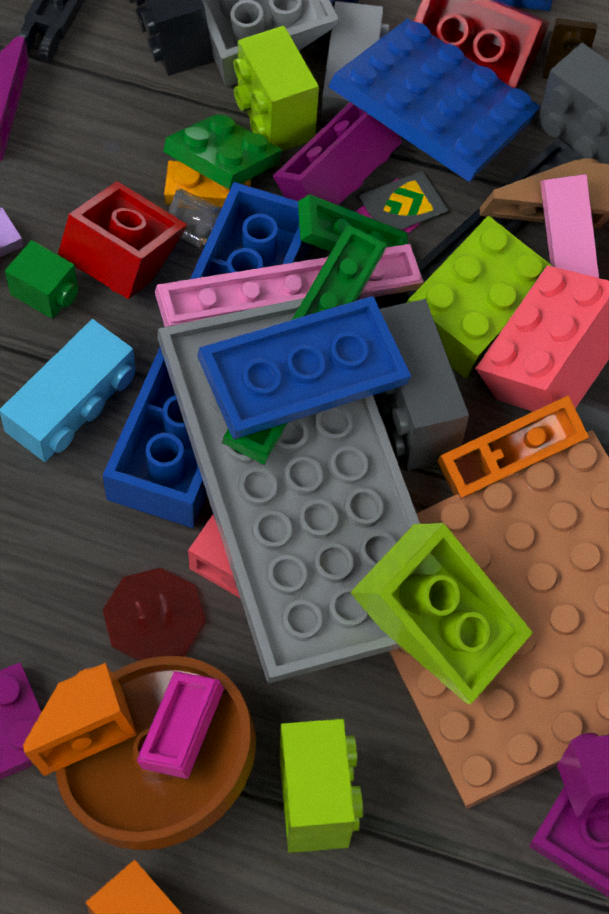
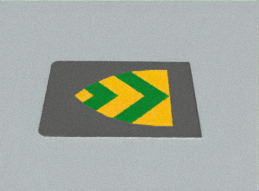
[360,170,448,230]

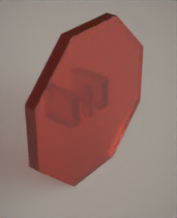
[102,568,205,661]

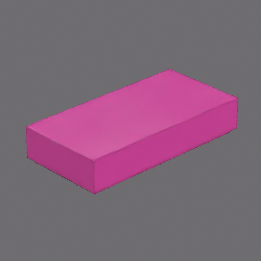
[137,671,224,779]

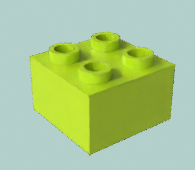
[233,25,319,151]
[279,719,363,853]

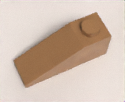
[480,158,609,229]

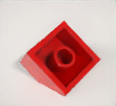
[58,181,187,300]

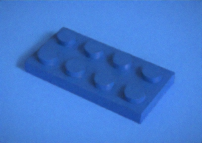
[197,296,411,440]

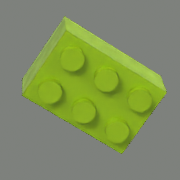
[407,216,553,379]

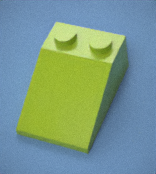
[350,523,533,704]

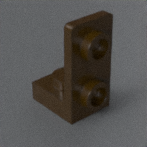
[542,18,597,79]

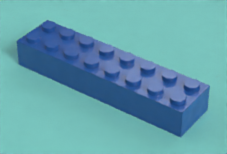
[102,182,311,529]

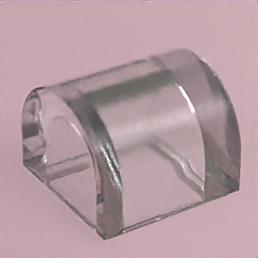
[168,189,221,247]

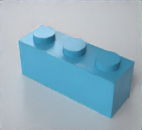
[0,319,136,462]

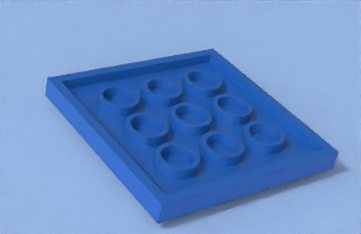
[328,18,541,182]

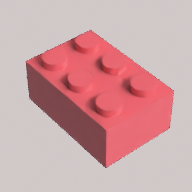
[475,265,609,412]

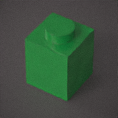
[5,240,78,319]

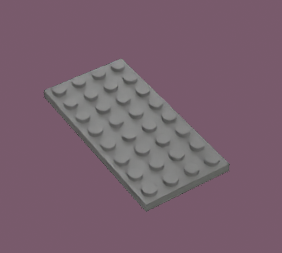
[157,298,420,684]

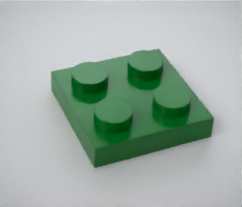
[163,114,283,190]

